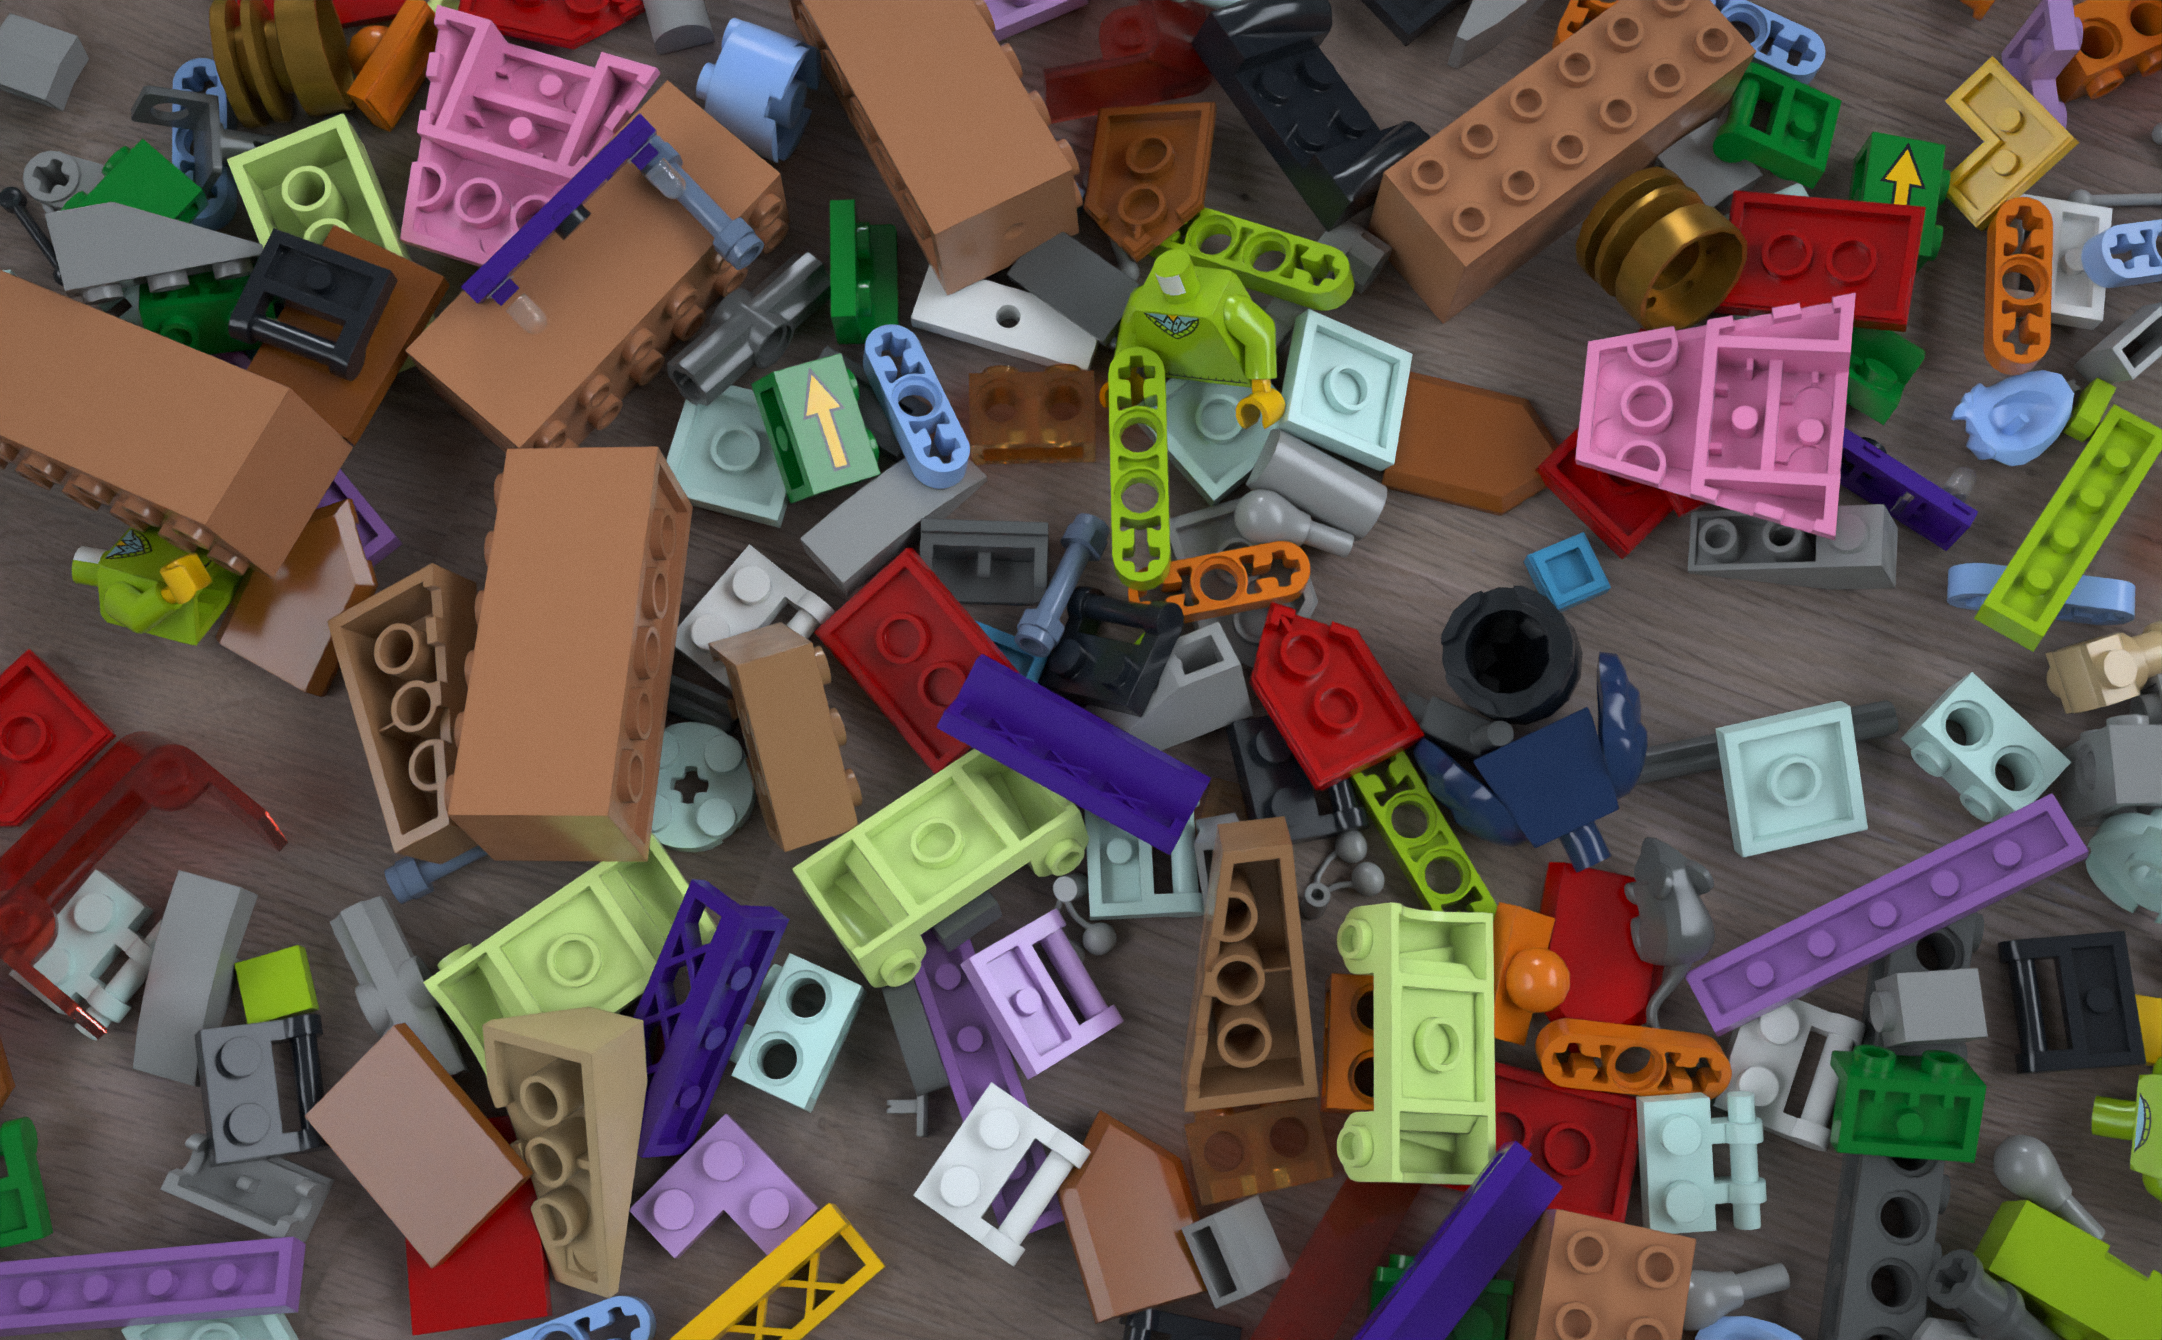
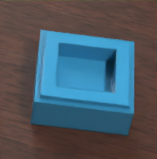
[1523,532,1611,612]

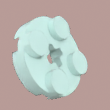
[651,722,756,853]
[2085,808,2162,924]

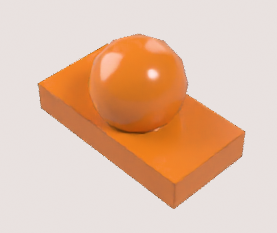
[347,0,438,132]
[1493,902,1570,1046]

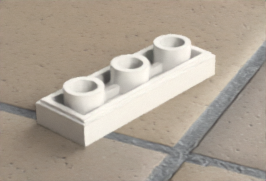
[911,264,1099,378]

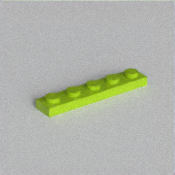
[1974,404,2162,652]

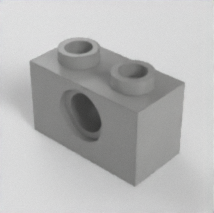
[2060,714,2162,827]

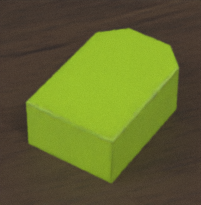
[2063,378,2117,442]

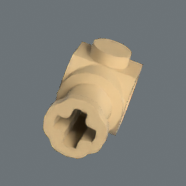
[2045,621,2162,714]

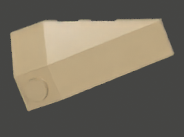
[482,1007,647,1299]

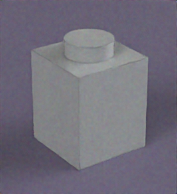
[1870,968,1988,1048]

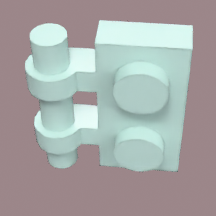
[9,869,162,1041]
[1636,1091,1767,1234]

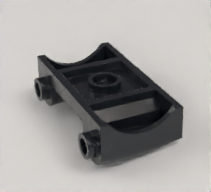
[1190,0,1431,232]

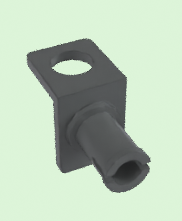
[131,85,278,196]

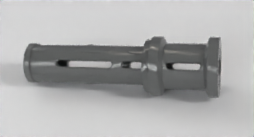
[1926,1249,2063,1340]

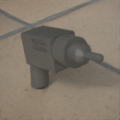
[1398,691,1514,764]

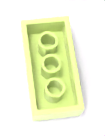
[227,113,436,373]

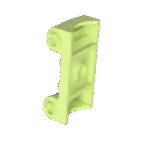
[792,749,1089,988]
[423,832,717,1077]
[1337,902,1496,1185]

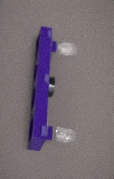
[461,113,686,334]
[1840,427,1978,551]

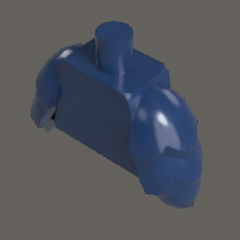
[1413,652,1648,872]

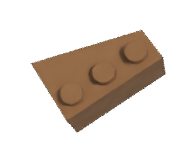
[708,622,862,852]

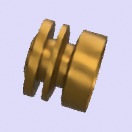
[209,0,355,129]
[1575,166,1747,331]

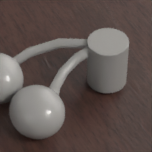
[1300,831,1385,919]
[1053,872,1117,962]

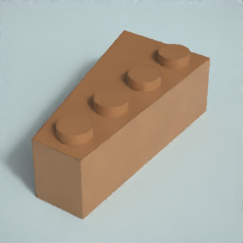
[327,563,478,865]
[1180,816,1319,1112]

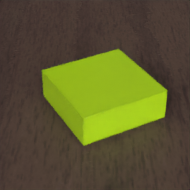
[234,945,319,1024]

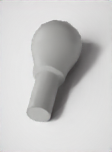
[1234,488,1354,558]
[1993,1135,2106,1240]
[1683,1263,1790,1331]

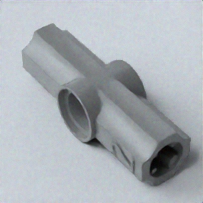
[330,896,470,1082]

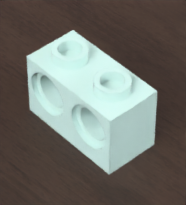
[1900,672,2071,823]
[729,953,867,1113]

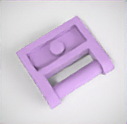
[960,908,1124,1080]

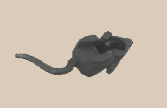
[1624,837,1715,1069]

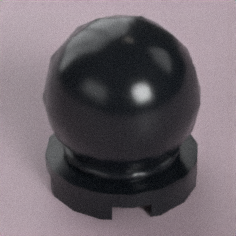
[1441,586,1583,725]

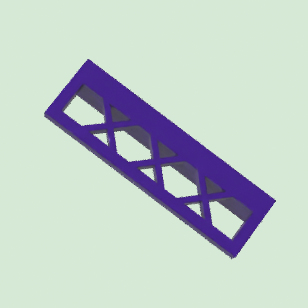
[936,654,1211,855]
[633,879,790,1158]
[1351,1141,1562,1340]

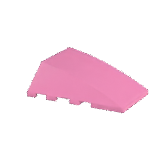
[400,5,660,267]
[1575,293,1856,540]

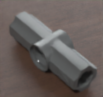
[667,252,831,406]

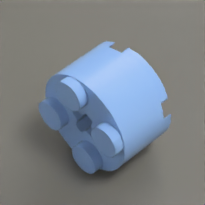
[696,18,821,163]

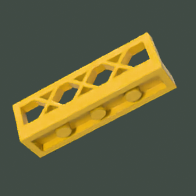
[669,1203,886,1340]

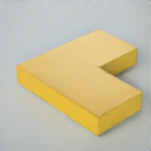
[1945,56,2079,231]

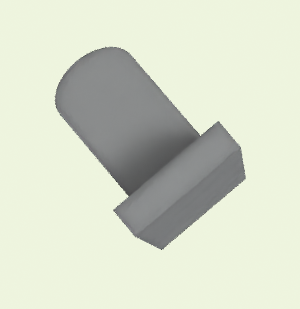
[887,1094,928,1138]

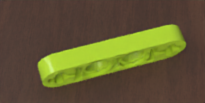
[1148,207,1355,311]
[1108,346,1171,591]
[1351,751,1498,922]

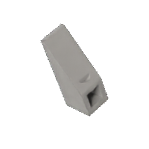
[45,202,263,305]
[1688,504,1898,590]
[1084,622,1253,751]

